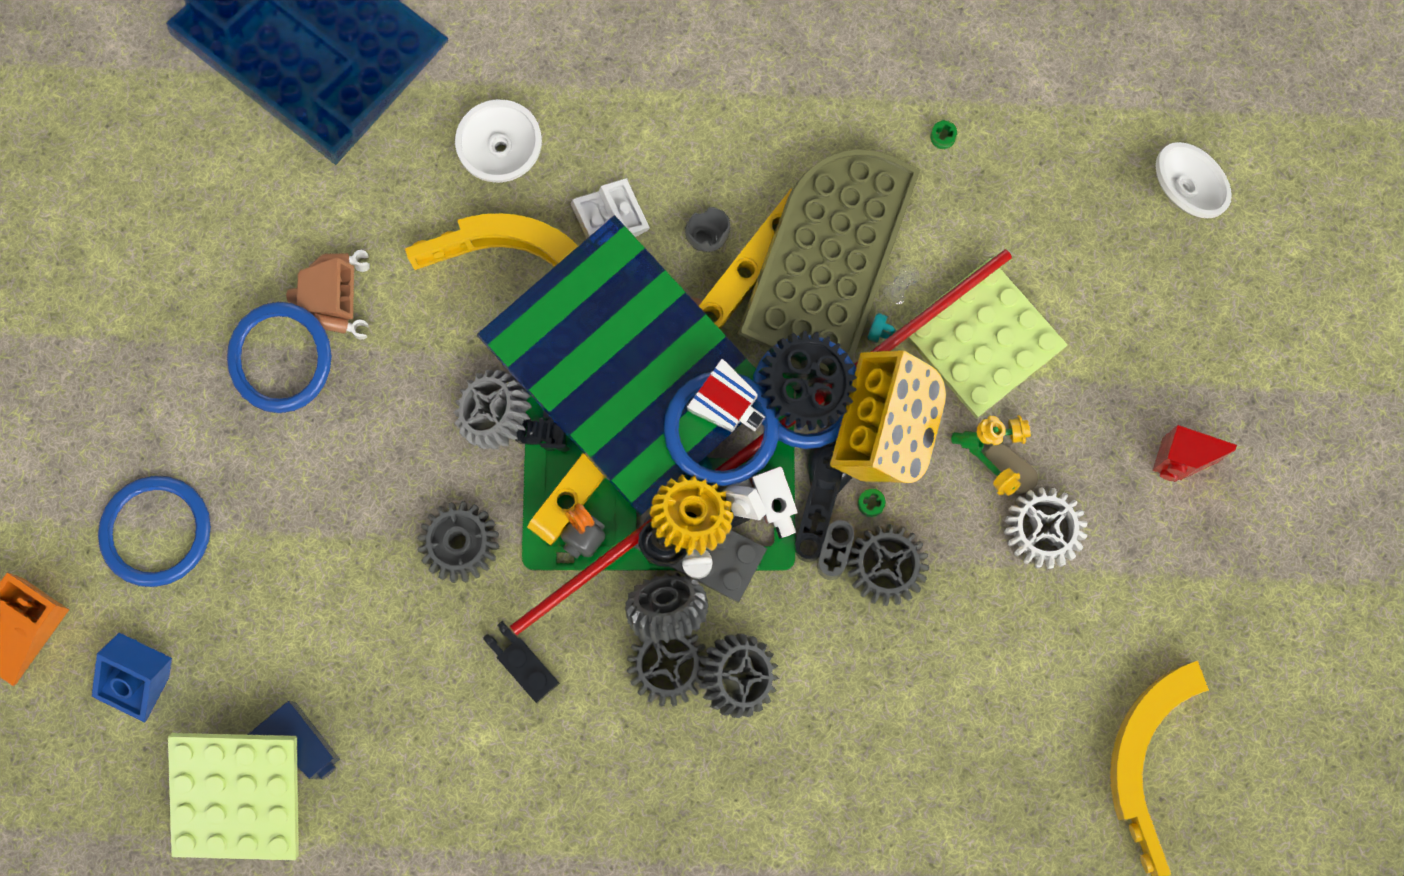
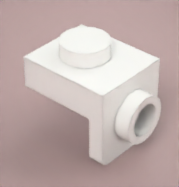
[723,479,767,520]

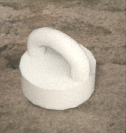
[682,549,713,579]

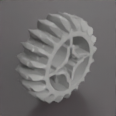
[453,370,532,450]

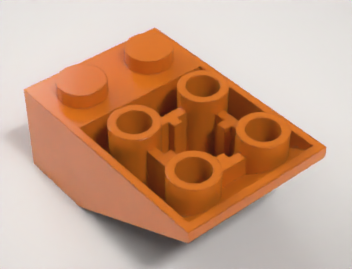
[0,573,70,686]

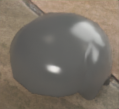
[685,207,730,252]

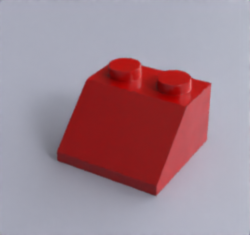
[1152,425,1237,482]

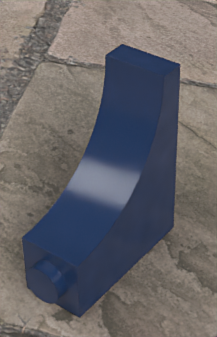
[247,701,340,780]

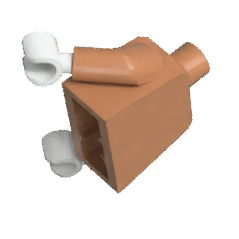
[286,250,370,339]

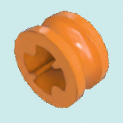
[565,503,594,534]

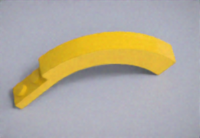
[405,213,605,303]
[1110,660,1209,876]

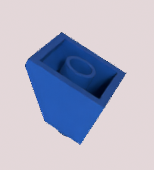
[92,633,172,723]

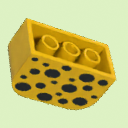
[830,350,946,483]

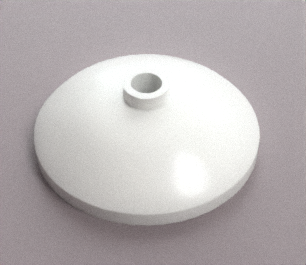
[455,99,542,183]
[1156,142,1231,218]

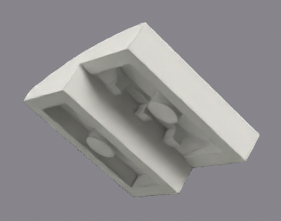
[571,178,650,253]

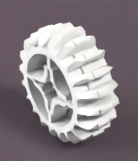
[1004,487,1087,569]

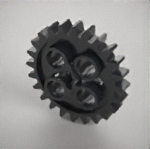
[758,331,857,431]

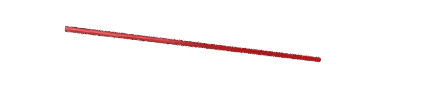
[510,249,1012,636]

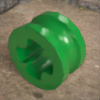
[930,120,957,149]
[858,489,886,517]

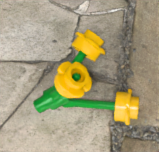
[951,415,1031,496]

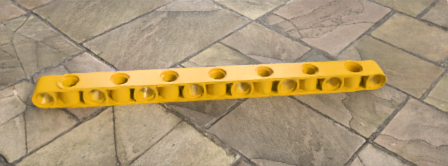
[527,188,793,545]

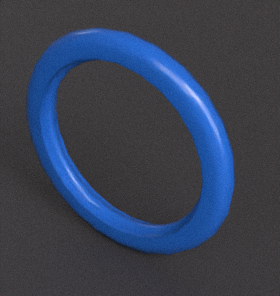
[227,302,332,413]
[753,335,856,449]
[663,372,779,486]
[98,476,211,587]

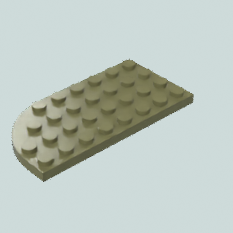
[737,149,920,375]

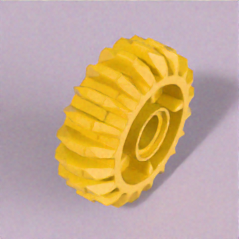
[650,474,733,556]

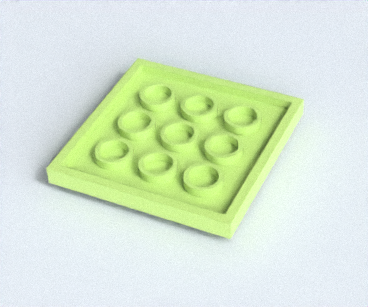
[907,258,1067,419]
[168,733,299,860]

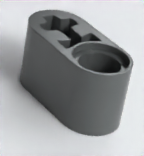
[817,520,854,580]

